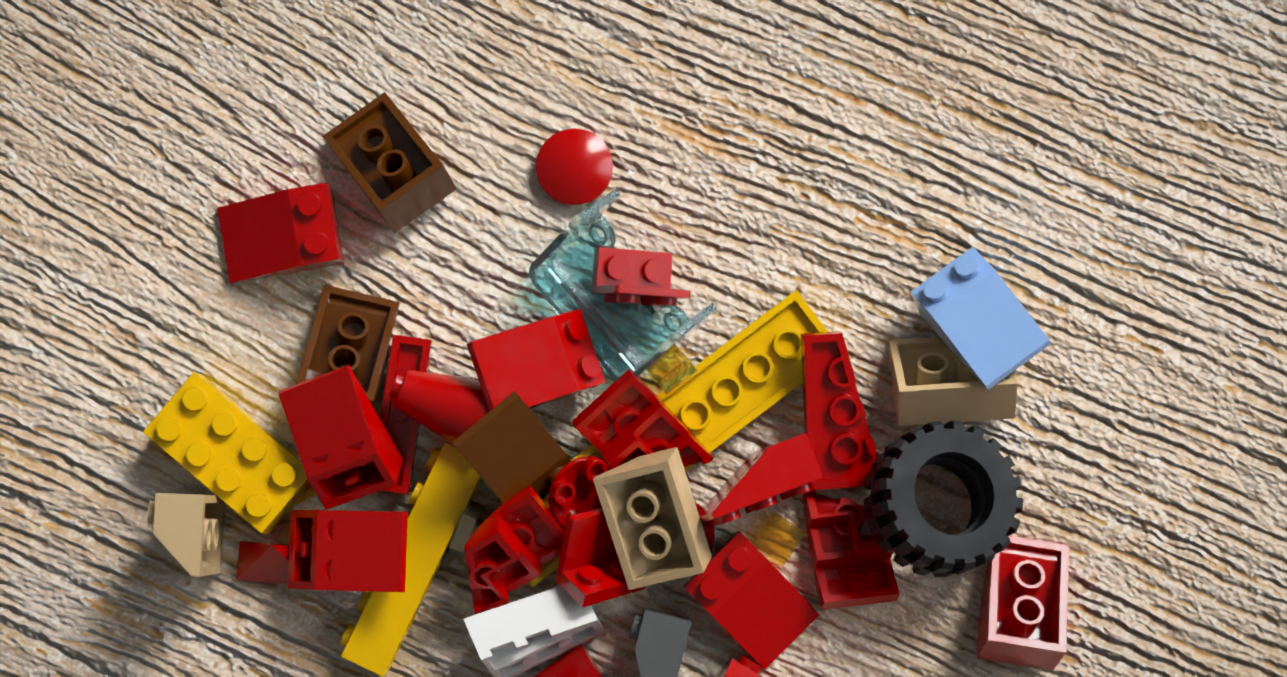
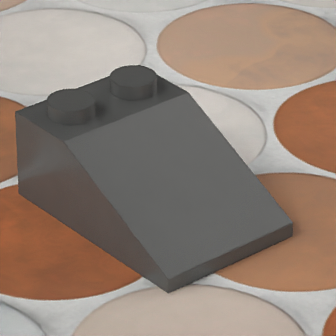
[629,607,692,677]

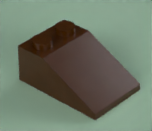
[322,92,457,234]
[296,285,400,409]
[452,391,571,503]

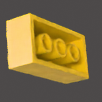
[143,372,311,534]

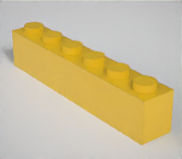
[339,443,482,677]

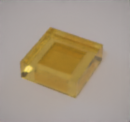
[646,346,697,395]
[752,511,806,565]

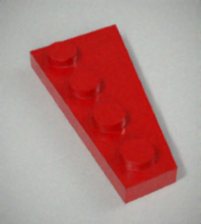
[801,331,877,490]

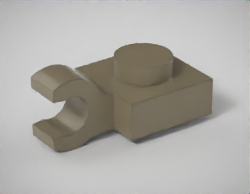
[442,500,485,576]

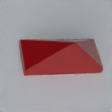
[236,541,289,584]

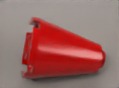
[389,369,489,446]

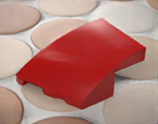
[572,369,714,469]
[464,485,566,615]
[803,490,900,610]

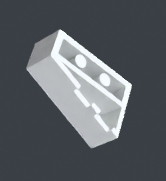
[463,585,605,677]

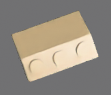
[889,337,1018,427]
[593,447,712,590]
[148,493,225,577]

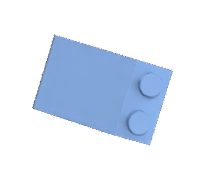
[910,246,1051,390]

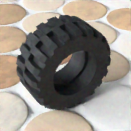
[863,421,1024,577]

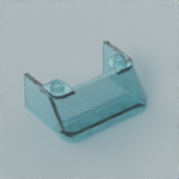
[529,189,717,381]

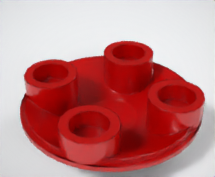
[536,128,613,205]
[548,456,611,529]

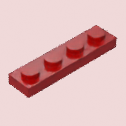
[380,334,433,494]

